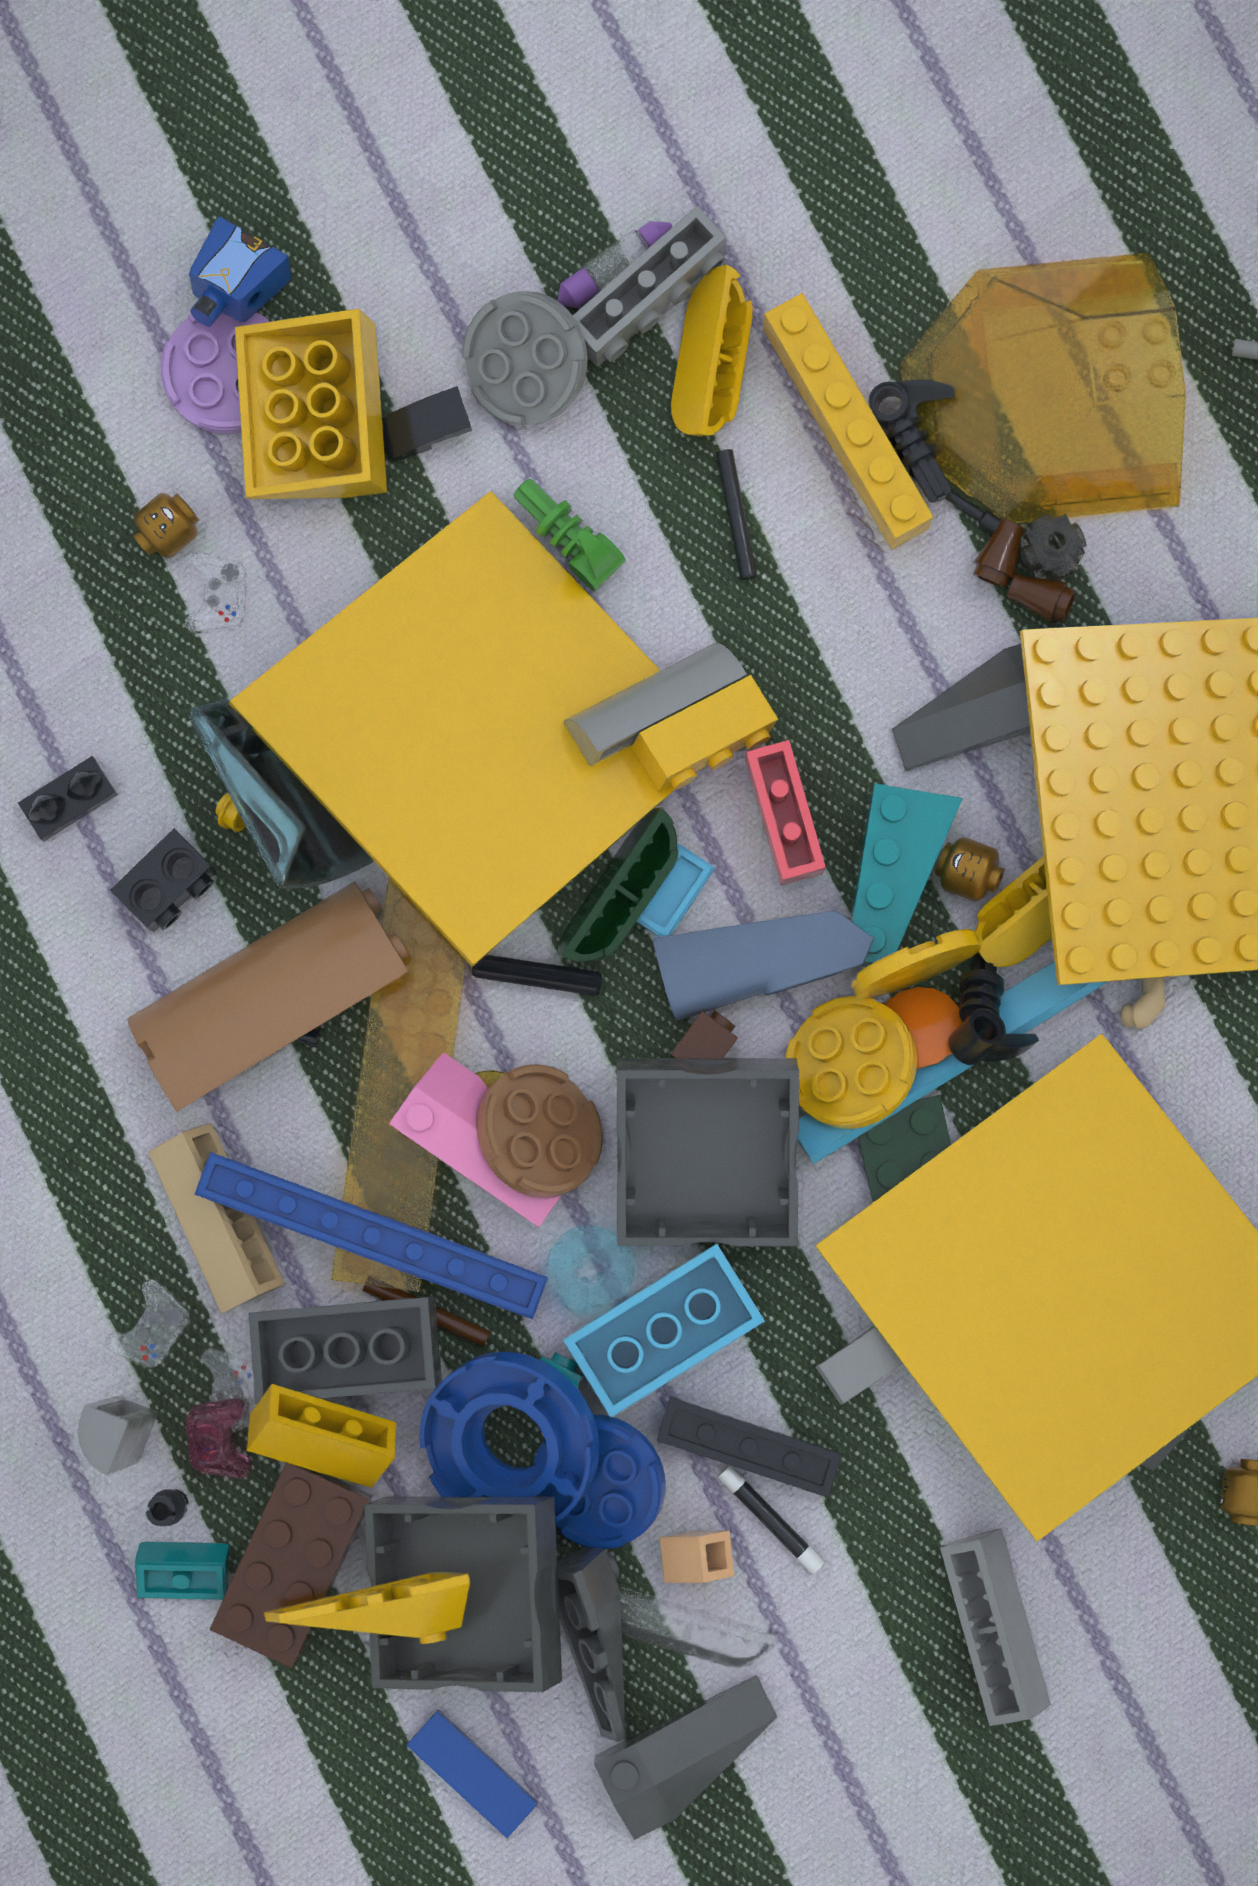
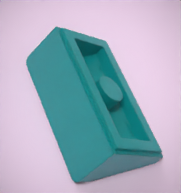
[135,1541,229,1600]

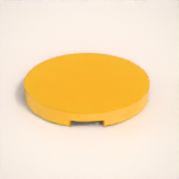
[851,929,982,999]
[785,996,917,1129]

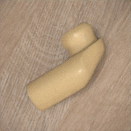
[1121,977,1165,1029]

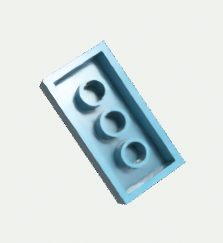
[563,1244,765,1418]

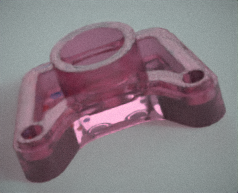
[186,1398,251,1479]

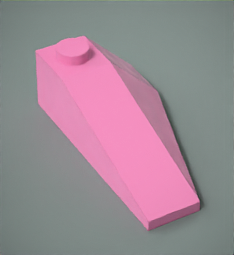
[389,1052,561,1227]

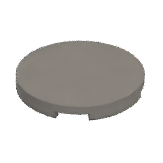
[462,291,588,425]

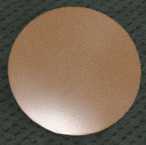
[477,1064,603,1198]

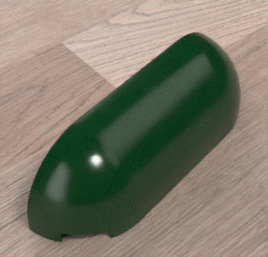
[558,808,679,962]

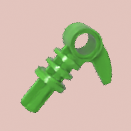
[514,479,626,591]

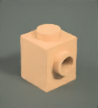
[659,1530,734,1583]

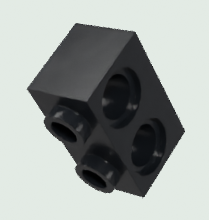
[110,828,217,932]

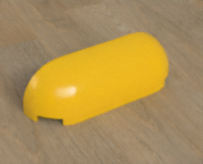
[671,265,753,436]
[975,856,1052,967]

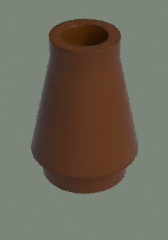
[973,519,1025,588]
[1007,573,1076,624]

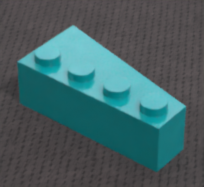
[850,784,963,967]

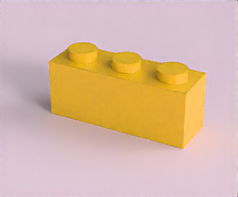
[631,675,778,792]
[247,1384,396,1488]

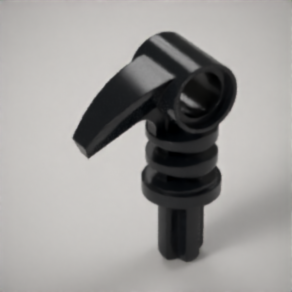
[868,379,956,503]
[949,952,1039,1065]

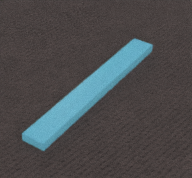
[797,961,1107,1165]

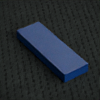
[407,1709,538,1838]

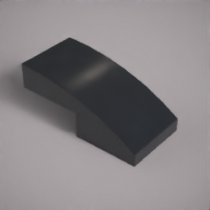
[382,386,472,463]

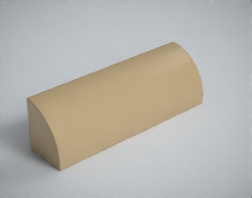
[148,1122,285,1314]

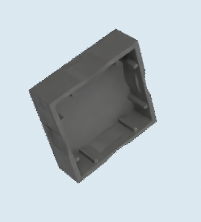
[617,1058,799,1246]
[364,1497,562,1692]

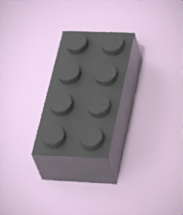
[248,1296,442,1404]

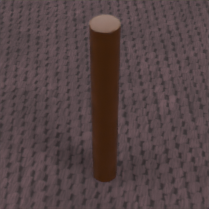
[362,1275,491,1347]

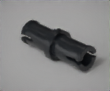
[146,1489,189,1526]

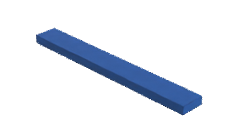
[194,1152,548,1320]

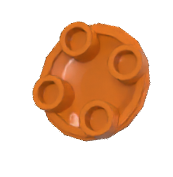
[884,987,963,1069]

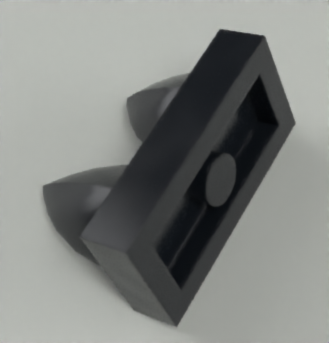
[18,756,118,842]

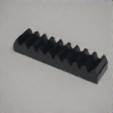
[656,1397,842,1498]

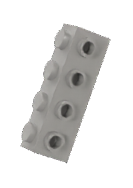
[573,206,726,367]

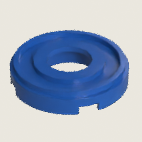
[419,1352,599,1523]

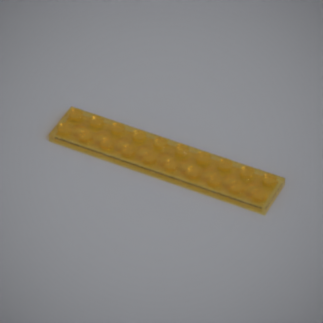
[331,876,467,1292]

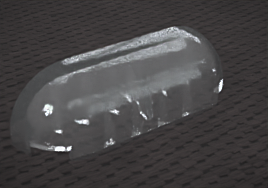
[618,1586,780,1668]

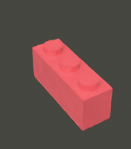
[745,740,826,886]

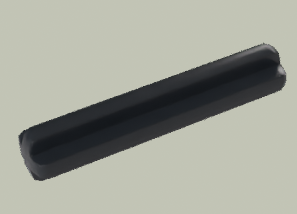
[471,955,602,996]

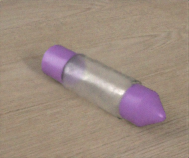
[557,221,673,309]

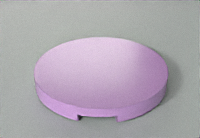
[161,312,270,434]

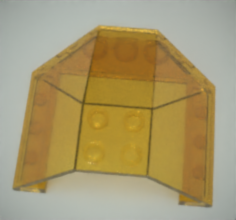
[900,253,1186,523]

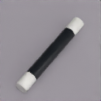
[717,1465,825,1575]

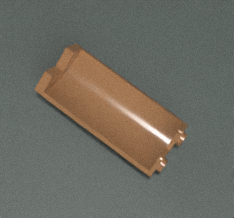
[127,881,410,1112]

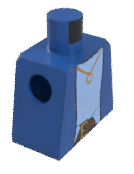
[189,216,291,327]

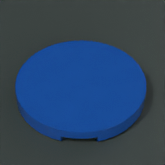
[533,1414,666,1549]

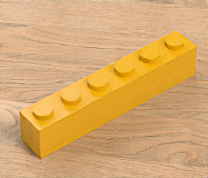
[763,292,933,550]

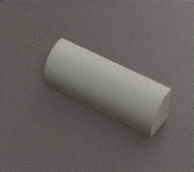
[564,643,747,766]
[78,1396,158,1475]
[940,1528,1051,1726]

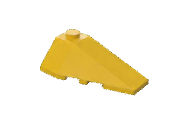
[264,1571,470,1644]

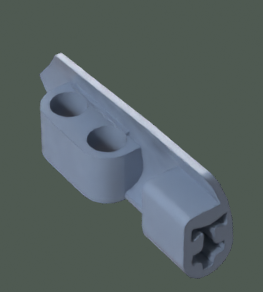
[653,910,874,1020]

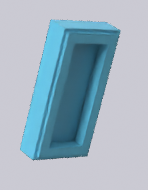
[636,843,715,937]

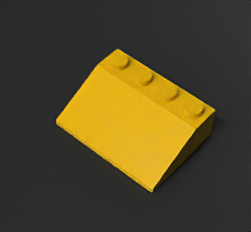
[235,309,387,499]

